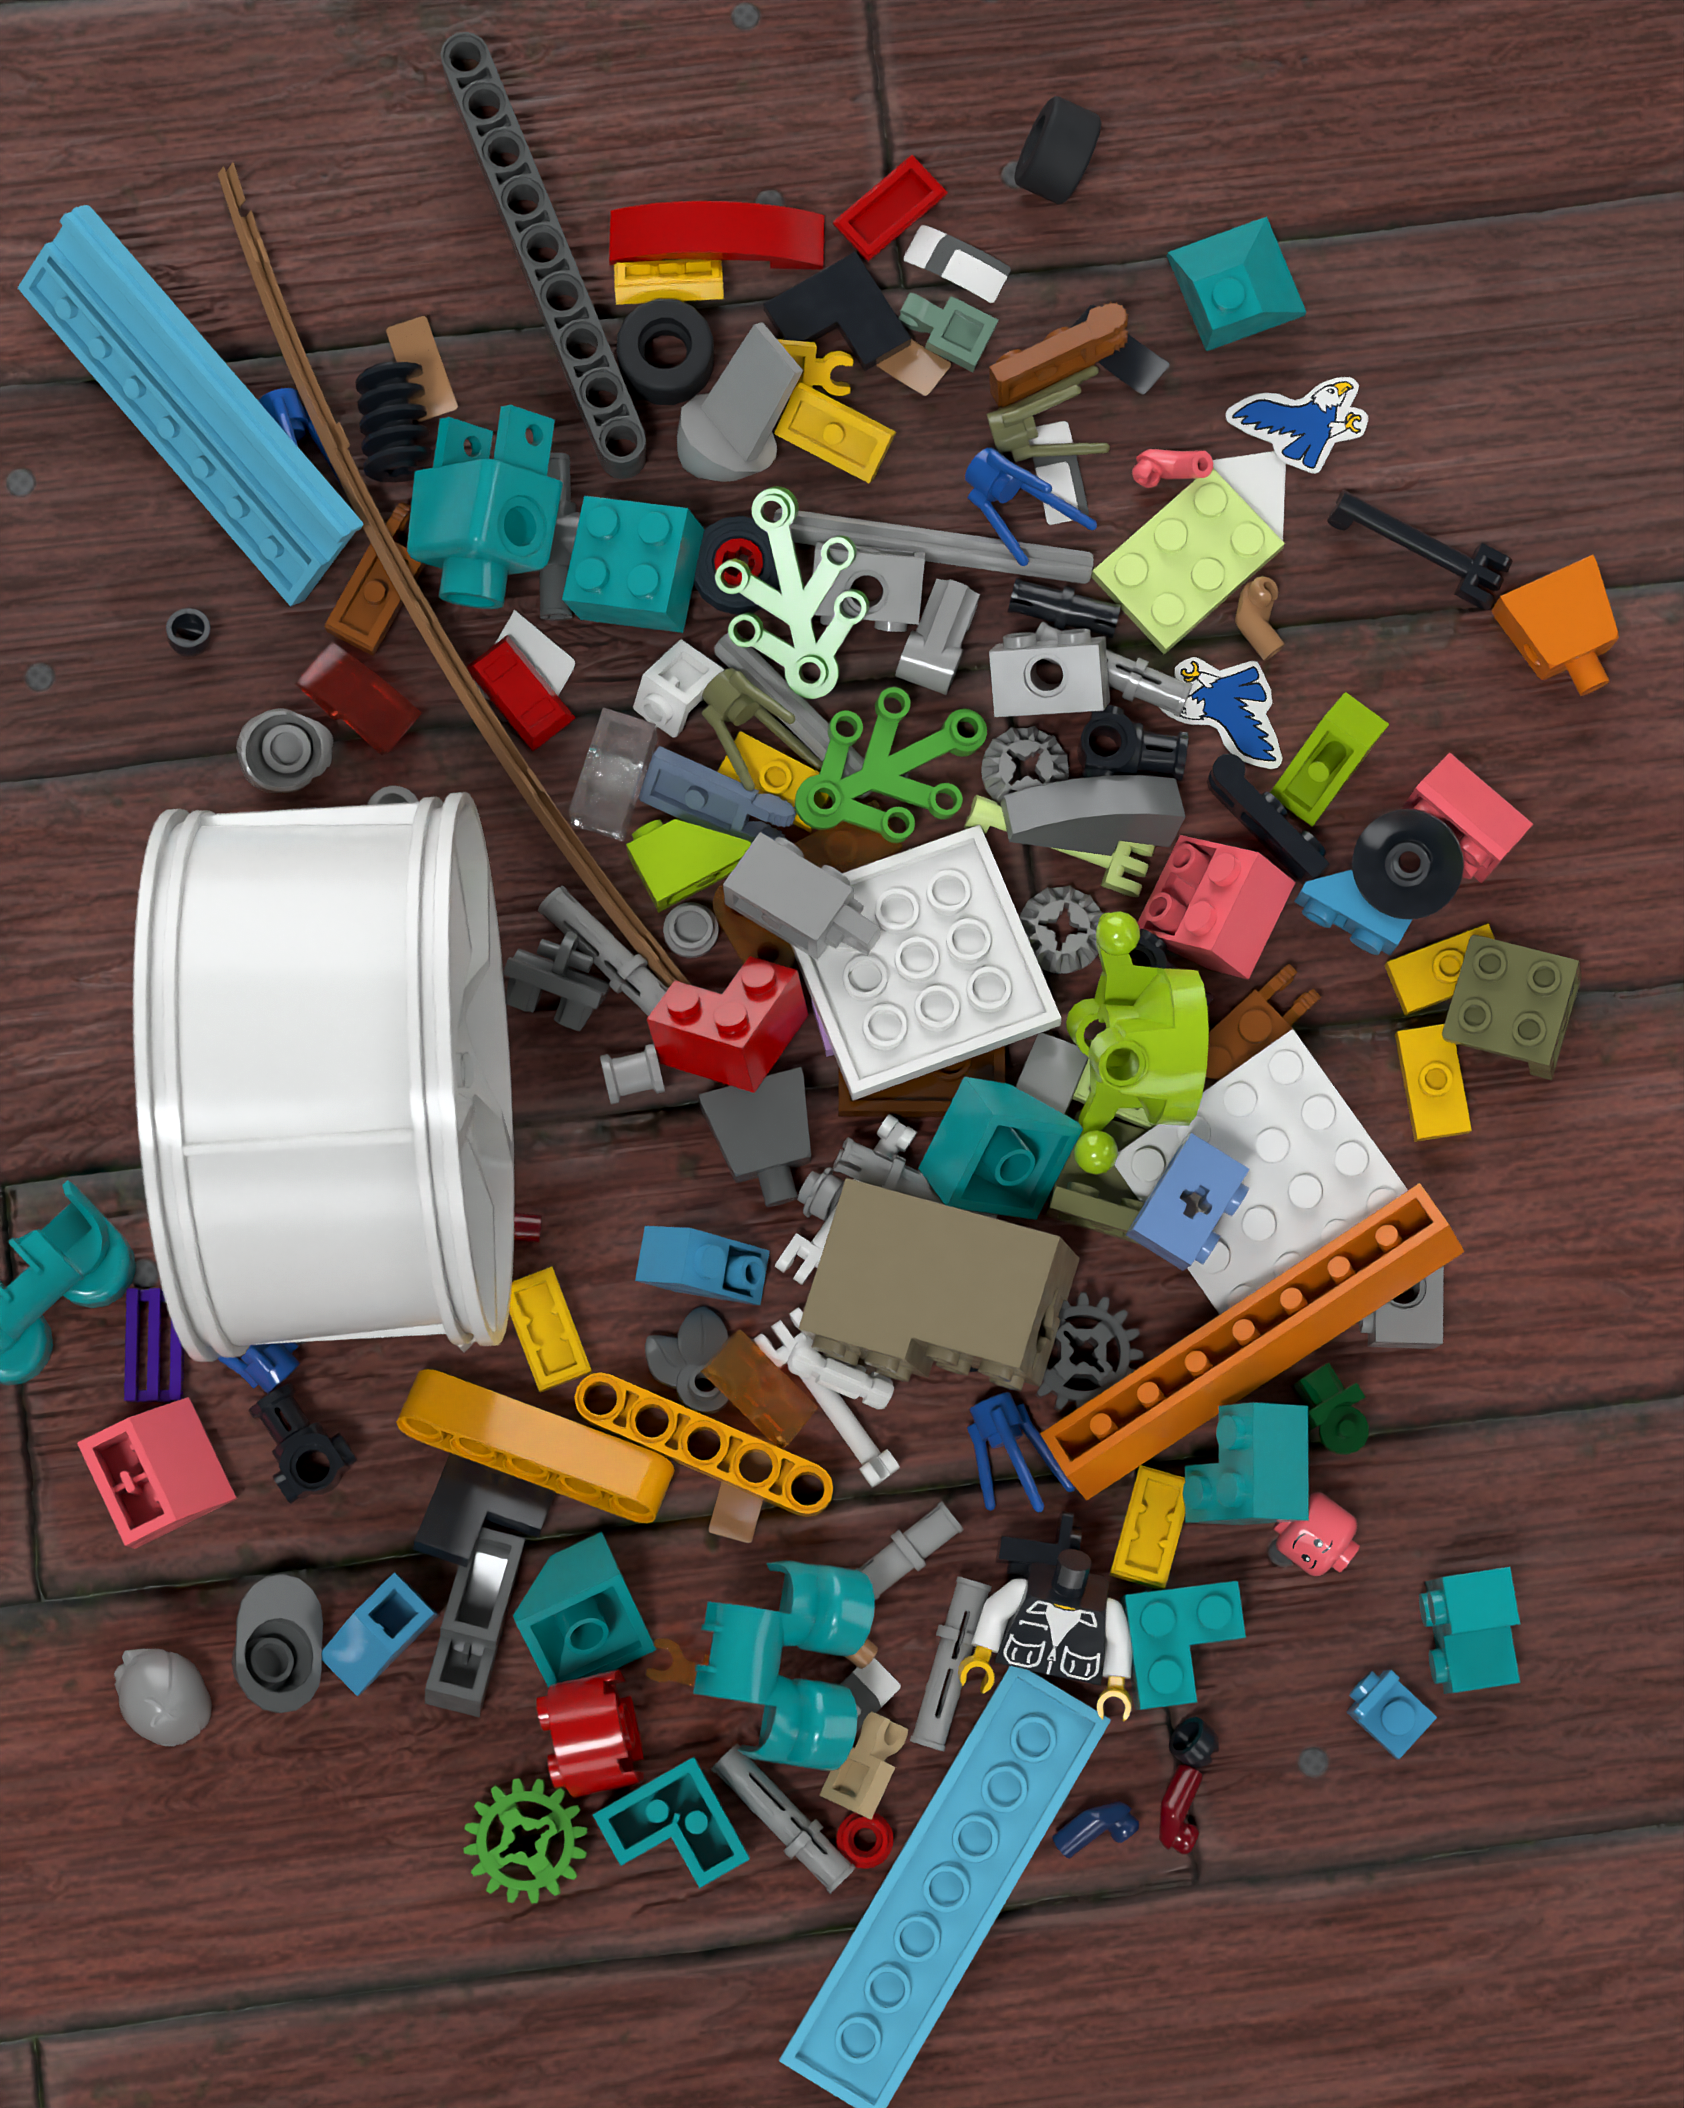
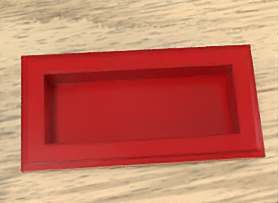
[832,155,948,262]
[466,635,576,752]

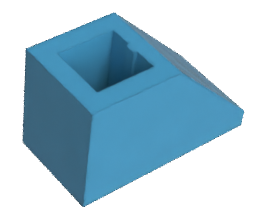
[1294,869,1412,955]
[635,1226,770,1305]
[321,1572,439,1697]

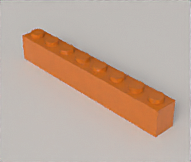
[1040,1183,1465,1500]

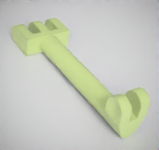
[964,795,1155,897]

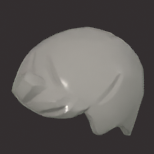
[236,709,333,793]
[114,1648,212,1746]

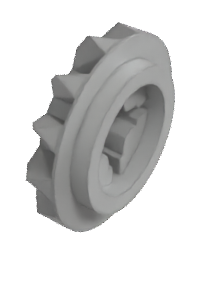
[981,726,1069,806]
[1020,885,1104,974]

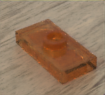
[794,799,903,873]
[701,1329,819,1449]

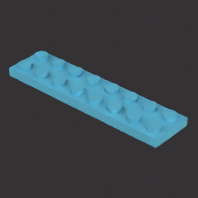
[779,1666,1111,2108]

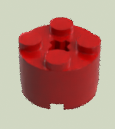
[536,1669,644,1798]

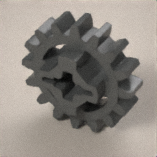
[1035,1292,1143,1411]

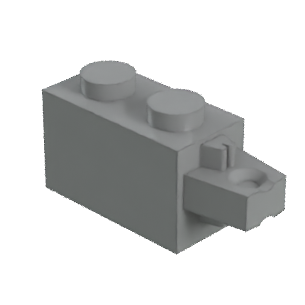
[723,832,881,961]

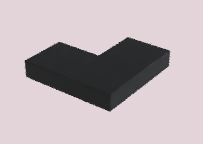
[763,251,911,371]
[413,1453,556,1568]

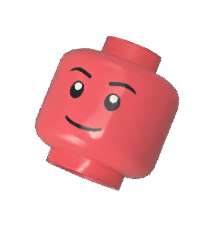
[1273,1492,1360,1576]

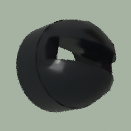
[166,608,211,657]
[1169,1717,1219,1768]

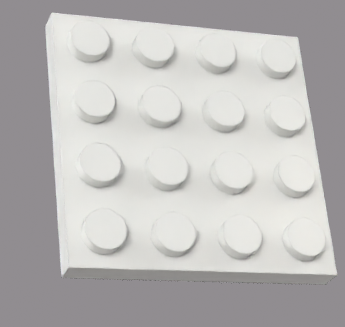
[790,825,1061,1100]
[1115,1029,1408,1314]

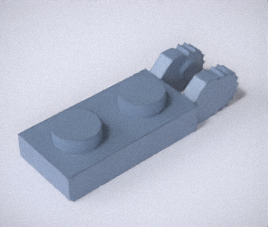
[638,746,796,844]

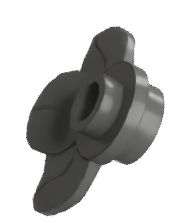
[645,1306,757,1415]

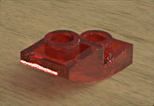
[295,643,422,756]

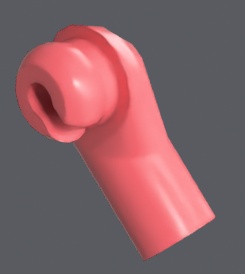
[1132,449,1213,488]

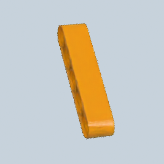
[396,1369,675,1523]
[574,1372,833,1517]

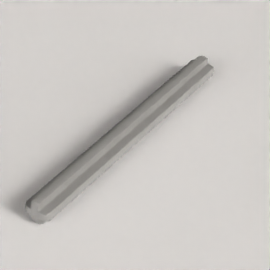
[773,508,1094,584]

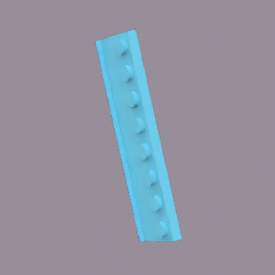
[18,205,363,607]

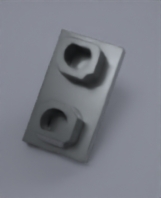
[503,932,610,1031]

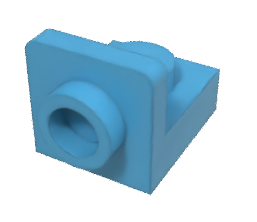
[1346,1670,1437,1759]

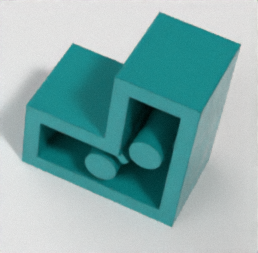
[1183,1402,1309,1525]
[1419,1567,1520,1694]
[1119,1581,1246,1710]
[593,1757,750,1888]

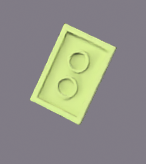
[1091,468,1285,654]

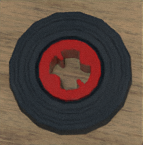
[693,516,781,615]

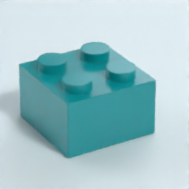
[562,496,705,633]

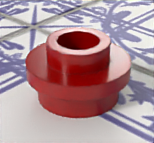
[836,1812,893,1869]

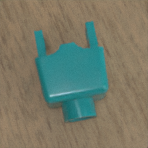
[407,405,563,609]

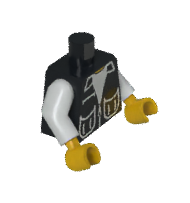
[958,1549,1132,1721]

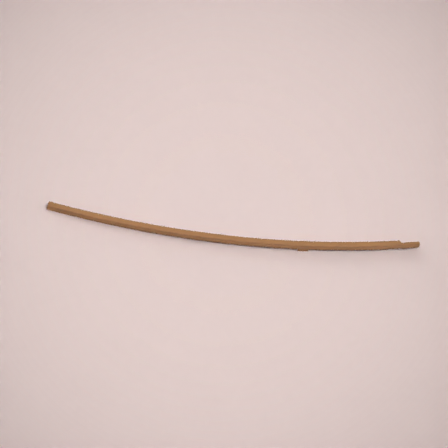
[218,163,691,989]

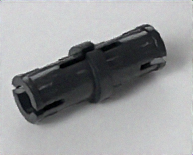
[1007,578,1121,639]

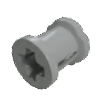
[600,1043,665,1104]

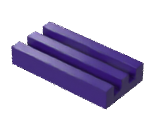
[124,1288,184,1402]

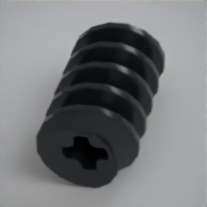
[355,362,431,483]

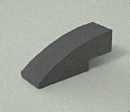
[1001,775,1186,856]
[425,1528,525,1717]

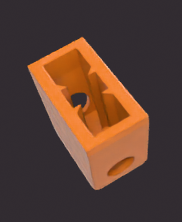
[1491,555,1619,696]

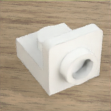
[633,639,724,738]

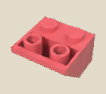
[1402,753,1533,884]
[1137,835,1296,980]
[77,1397,237,1549]

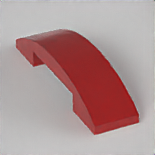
[609,201,824,270]

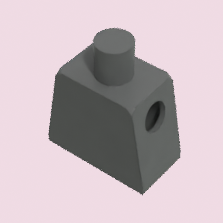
[699,1067,811,1207]

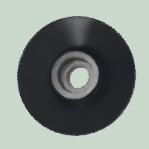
[1352,809,1464,919]

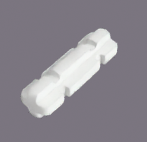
[787,1341,894,1409]

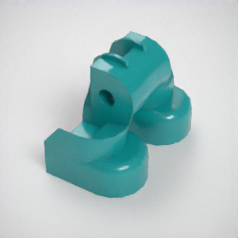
[0,1180,136,1386]
[693,1560,875,1771]

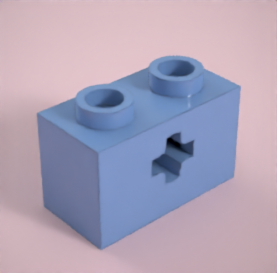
[1126,1133,1249,1271]

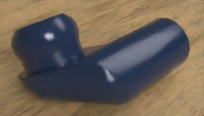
[1052,1801,1140,1858]

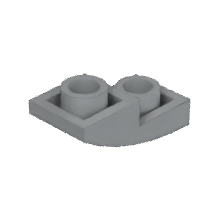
[1016,1032,1089,1116]

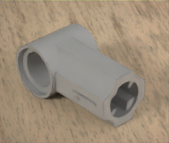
[895,579,980,695]

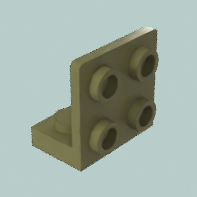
[1442,935,1582,1080]
[1045,1111,1148,1245]

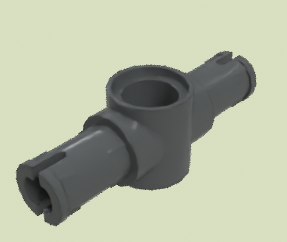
[538,453,581,621]

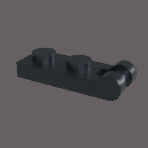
[1207,753,1329,886]

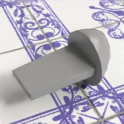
[677,322,803,482]

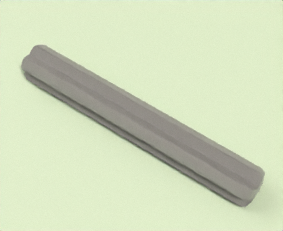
[714,633,873,799]

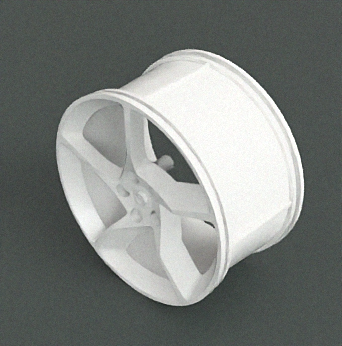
[134,792,514,1362]

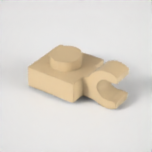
[820,1711,908,1820]

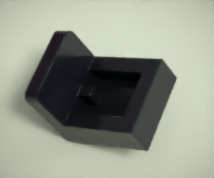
[996,1511,1082,1577]

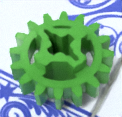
[463,1778,588,1904]

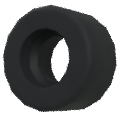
[1014,96,1102,204]
[617,299,714,405]

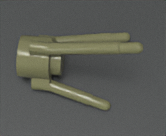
[986,365,1110,462]
[702,668,823,791]

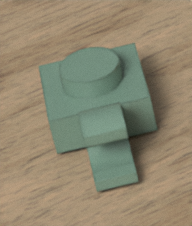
[898,292,999,372]

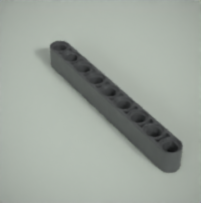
[440,32,647,479]

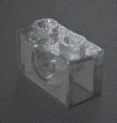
[569,708,658,841]

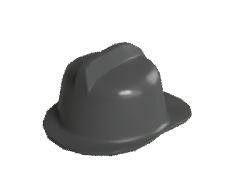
[231,1574,323,1713]

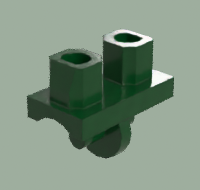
[1291,1363,1369,1455]

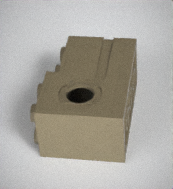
[798,1178,1080,1391]

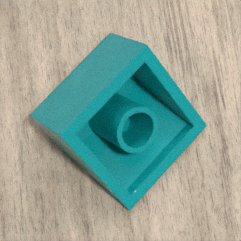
[918,1077,1083,1220]

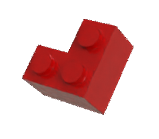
[647,956,808,1093]

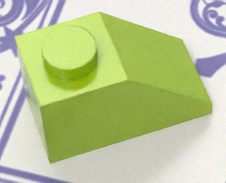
[1270,692,1389,827]
[626,819,751,913]

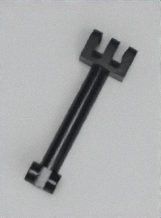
[1327,490,1513,610]

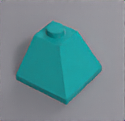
[1167,217,1306,352]
[513,1532,657,1688]

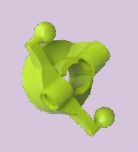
[1066,911,1209,1175]

